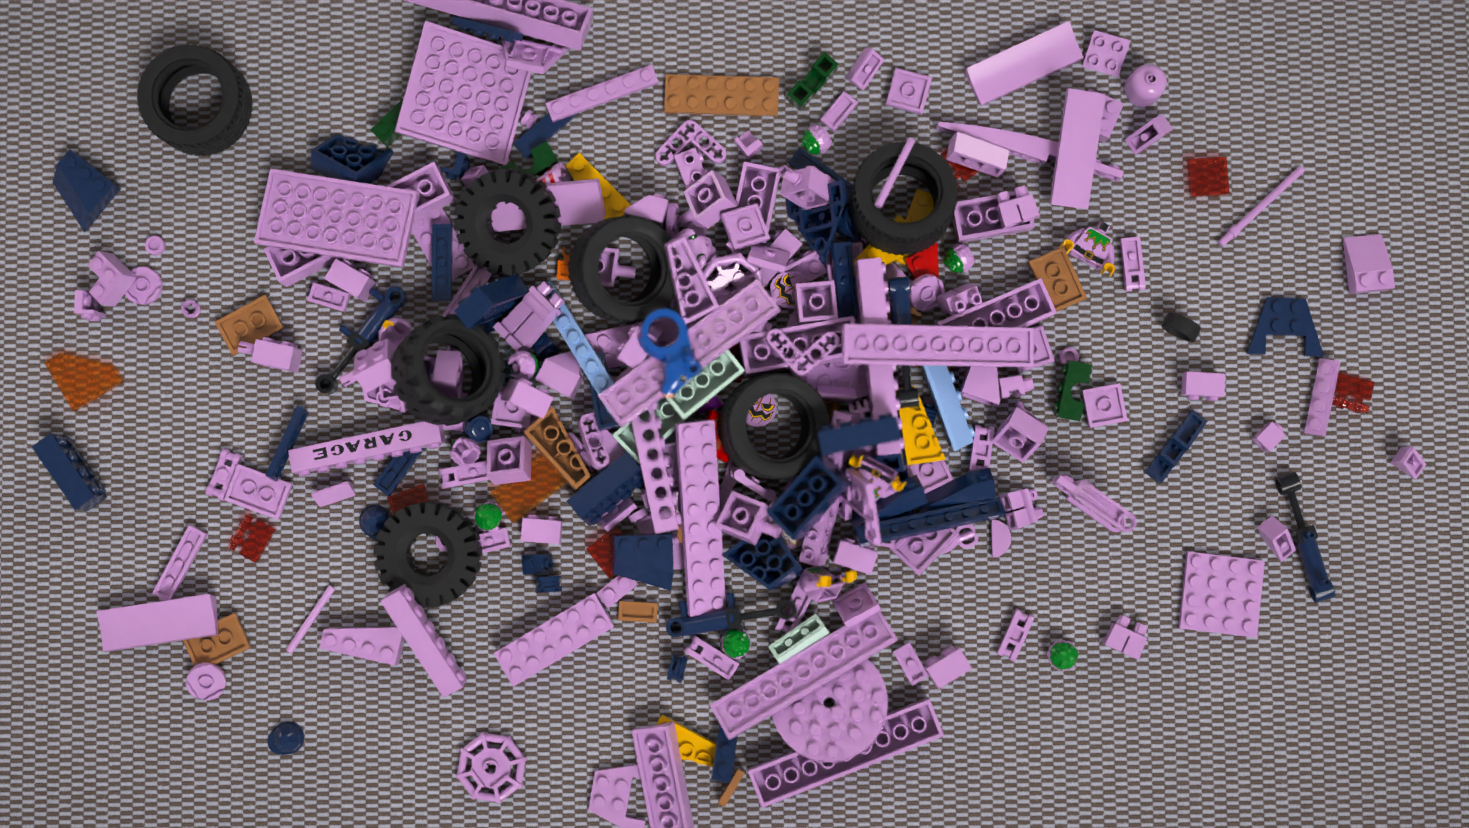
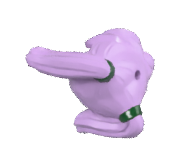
[672,229,717,269]

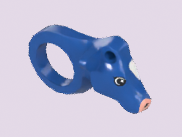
[638,309,702,398]

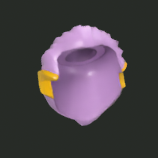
[378,318,412,349]

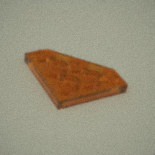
[44,353,125,412]

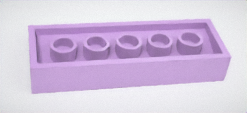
[964,20,1084,106]
[1049,88,1106,209]
[491,179,606,232]
[96,594,219,652]
[632,721,694,828]

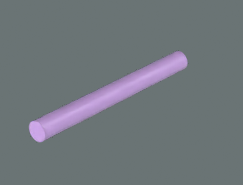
[874,137,915,208]
[286,585,335,654]

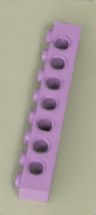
[631,402,682,534]
[799,411,860,567]

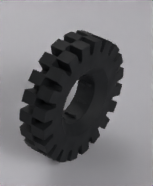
[454,168,561,276]
[373,501,483,608]

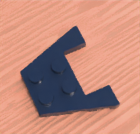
[1246,297,1323,357]

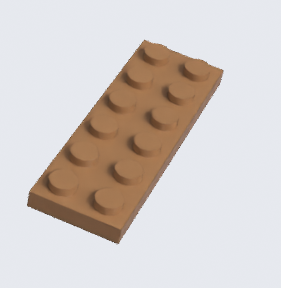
[664,74,779,117]

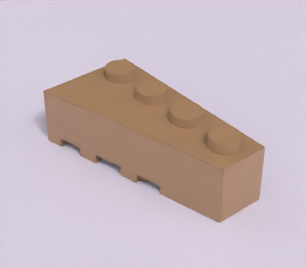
[524,406,590,492]

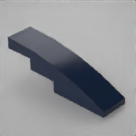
[1144,410,1208,484]

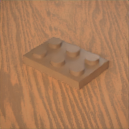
[1028,247,1087,312]
[215,295,285,356]
[183,613,252,666]

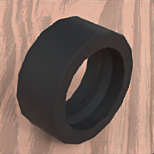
[1161,312,1201,342]

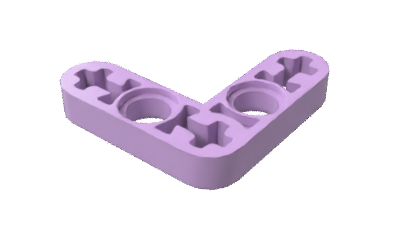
[656,120,726,166]
[766,329,839,377]
[578,412,619,469]

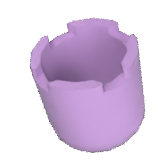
[1124,64,1167,107]

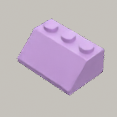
[624,194,669,230]

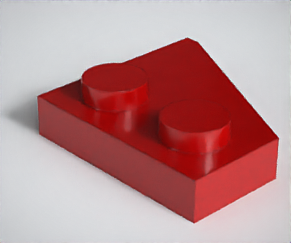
[903,242,939,280]

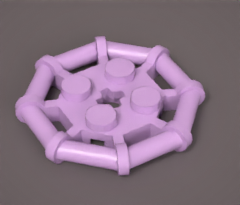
[702,253,764,304]
[456,731,527,804]

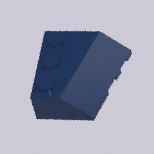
[310,134,393,184]
[52,149,121,233]
[722,521,804,590]
[612,533,674,591]

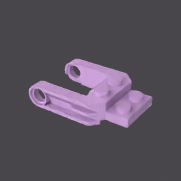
[1050,475,1137,532]

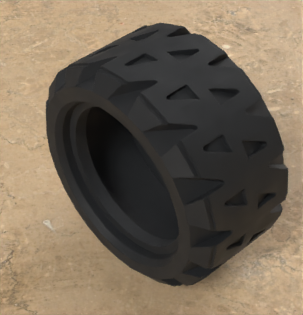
[391,314,505,426]

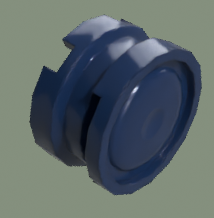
[463,414,493,442]
[534,576,562,593]
[667,653,688,683]

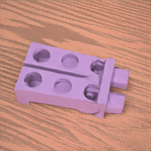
[493,281,565,351]

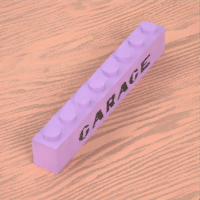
[288,421,446,477]

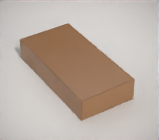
[618,601,658,623]
[718,767,745,807]

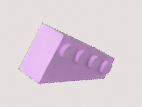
[664,235,719,324]
[319,627,405,665]

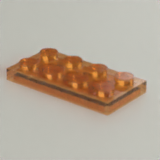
[490,454,568,523]

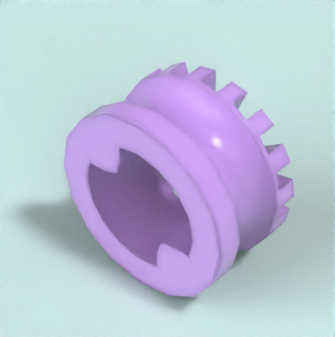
[520,110,538,129]
[181,300,201,318]

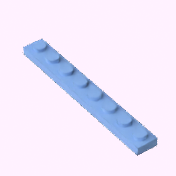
[547,280,615,413]

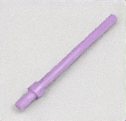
[1217,166,1305,247]

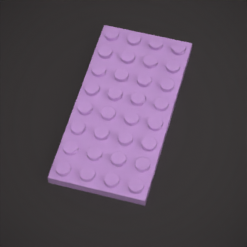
[254,169,419,268]

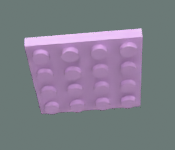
[1178,551,1265,638]

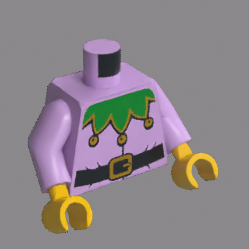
[1059,221,1115,277]
[849,453,907,501]
[797,564,857,603]

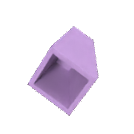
[959,366,1000,407]

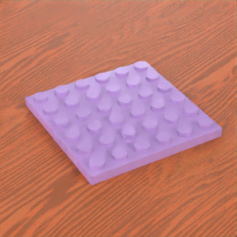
[394,21,531,166]

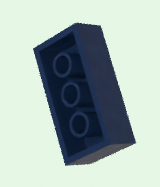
[454,274,530,329]
[817,413,901,456]
[32,433,108,511]
[567,451,645,526]
[767,455,852,540]

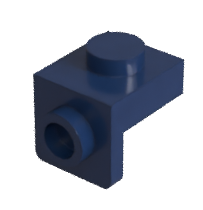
[441,152,470,180]
[532,332,560,361]
[522,554,553,575]

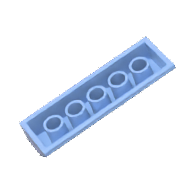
[921,366,975,451]

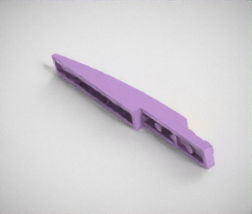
[936,122,1124,182]

